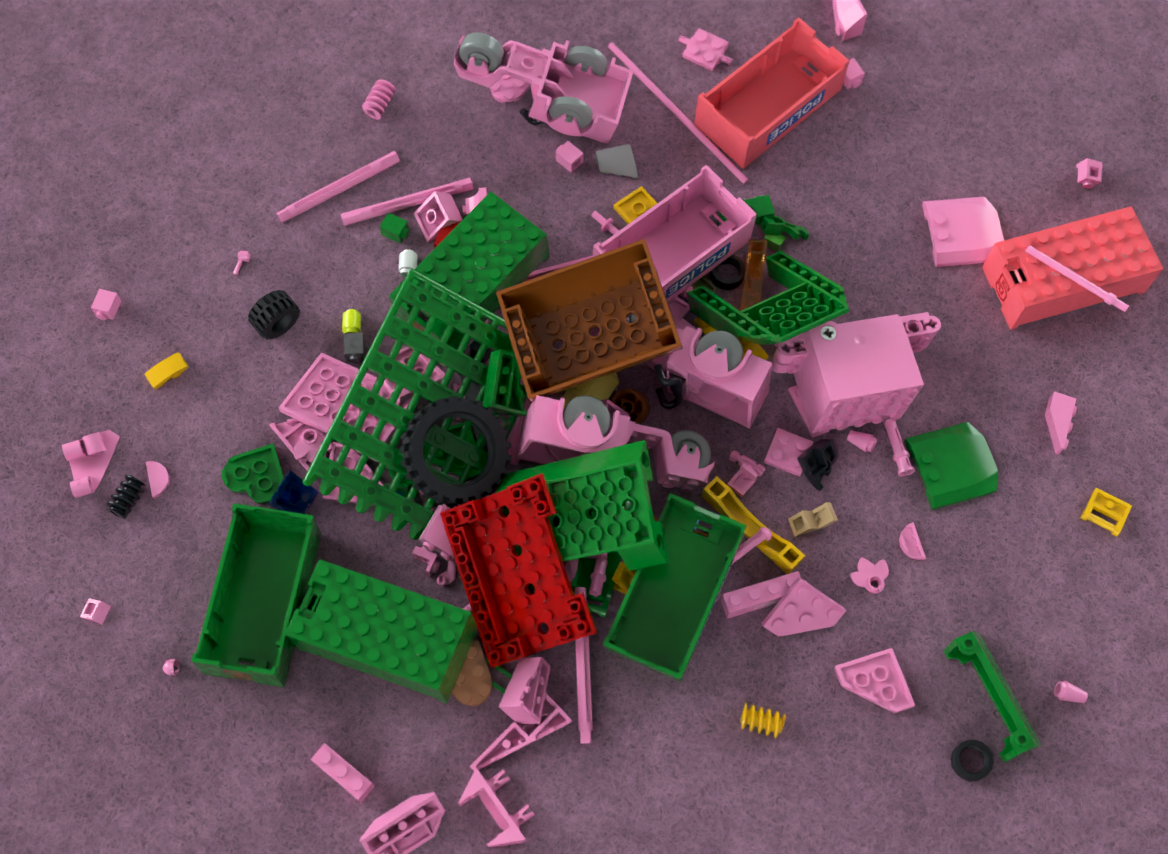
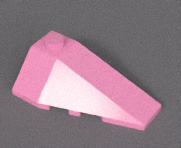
[832,0,867,41]

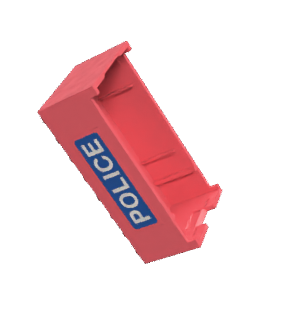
[694,18,850,169]

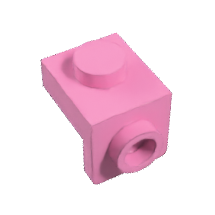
[727,463,758,498]
[412,546,440,577]

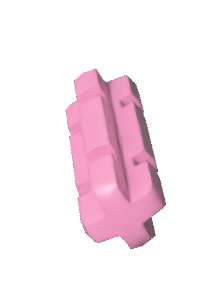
[729,450,765,477]

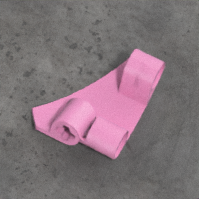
[62,430,120,498]

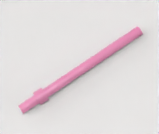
[1025,245,1129,312]

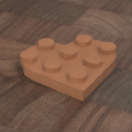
[452,640,493,707]

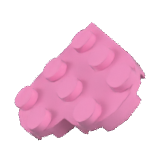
[490,74,531,103]

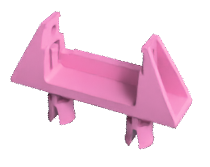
[458,769,535,848]

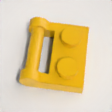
[1080,488,1132,537]

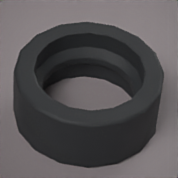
[710,254,746,290]
[951,739,994,782]

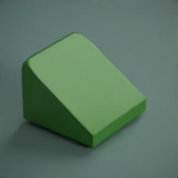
[762,234,787,252]

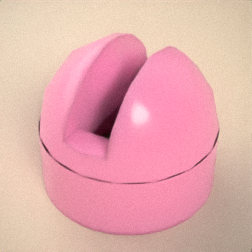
[163,659,180,676]

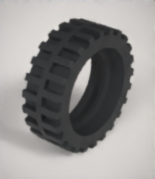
[400,396,512,505]

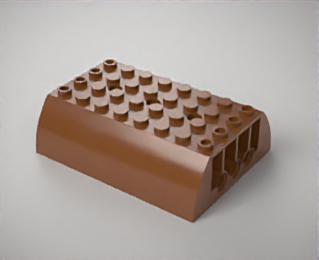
[496,239,683,402]

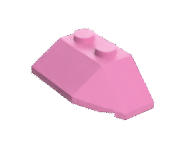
[359,792,445,854]

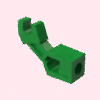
[760,216,809,240]

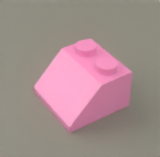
[414,191,463,242]

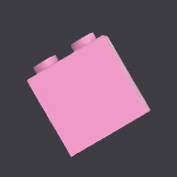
[419,504,455,561]

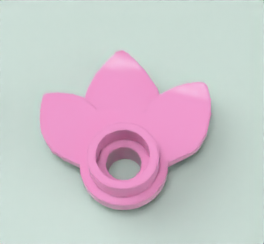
[293,428,332,463]
[850,557,889,594]

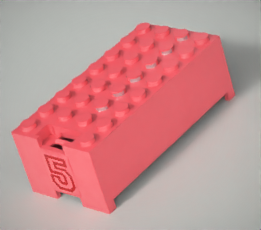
[982,206,1164,330]

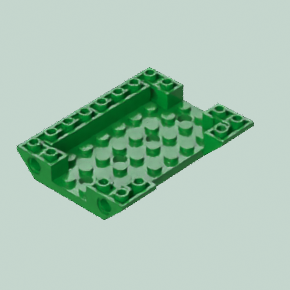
[496,440,668,591]

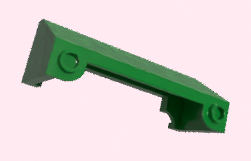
[943,631,1041,763]

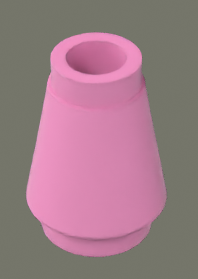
[847,430,877,452]
[1054,681,1088,704]

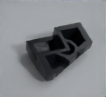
[797,439,838,491]

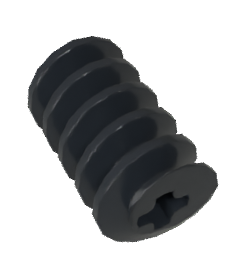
[106,475,146,520]

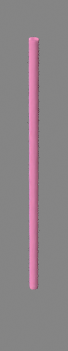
[608,42,749,184]

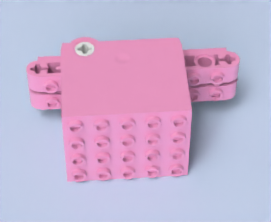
[770,312,941,434]

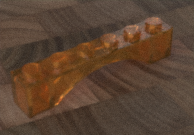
[740,239,767,344]

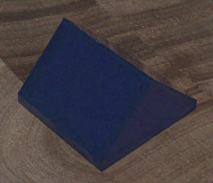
[268,471,319,514]

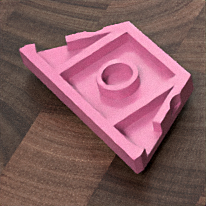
[269,418,334,471]

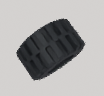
[248,290,300,340]

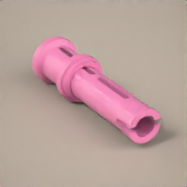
[883,419,915,477]

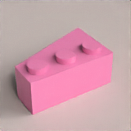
[499,657,551,724]

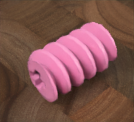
[362,80,396,120]

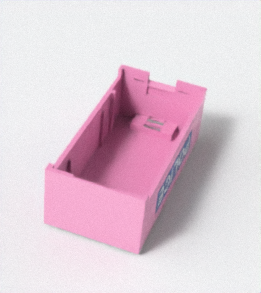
[593,165,757,302]

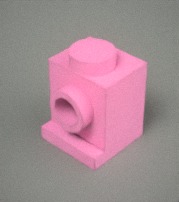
[1076,158,1102,189]

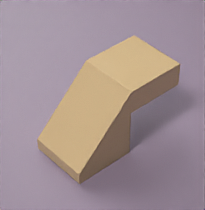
[788,502,838,537]

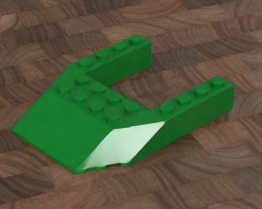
[686,251,849,345]

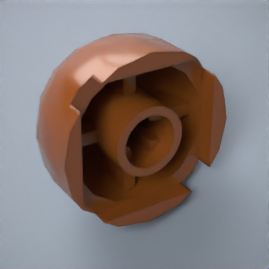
[611,389,650,424]

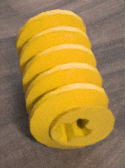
[740,702,786,739]

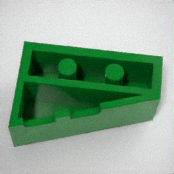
[482,349,527,417]

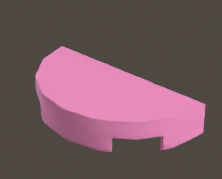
[146,461,170,499]
[899,522,926,560]

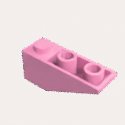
[1045,391,1077,455]

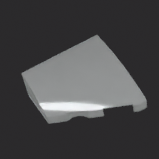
[595,144,638,179]

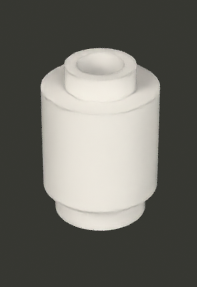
[398,249,418,278]

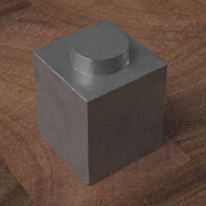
[344,332,366,363]

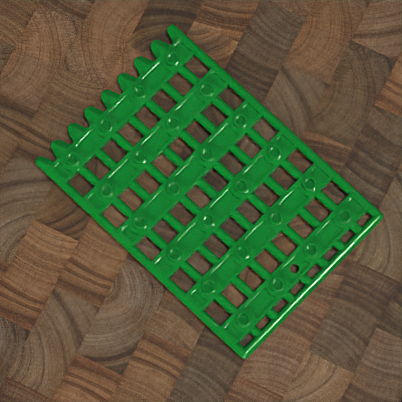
[303,269,528,540]

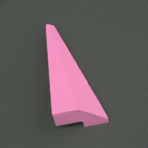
[469,693,573,771]

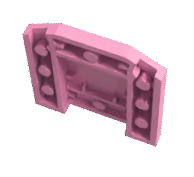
[922,197,1004,267]

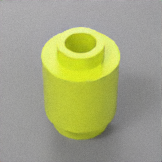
[342,309,361,334]

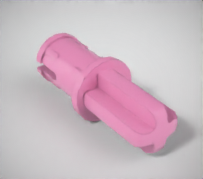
[589,558,608,597]

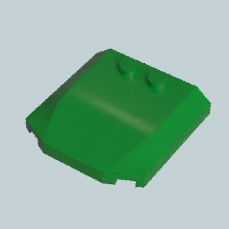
[904,422,998,510]

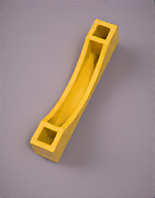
[701,476,805,574]

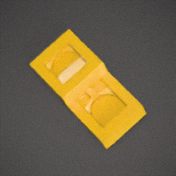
[144,352,189,389]

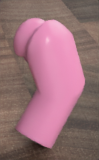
[436,560,457,587]

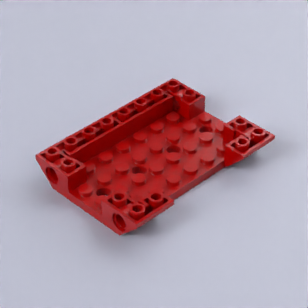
[440,473,597,668]

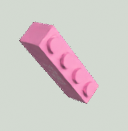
[720,571,801,619]

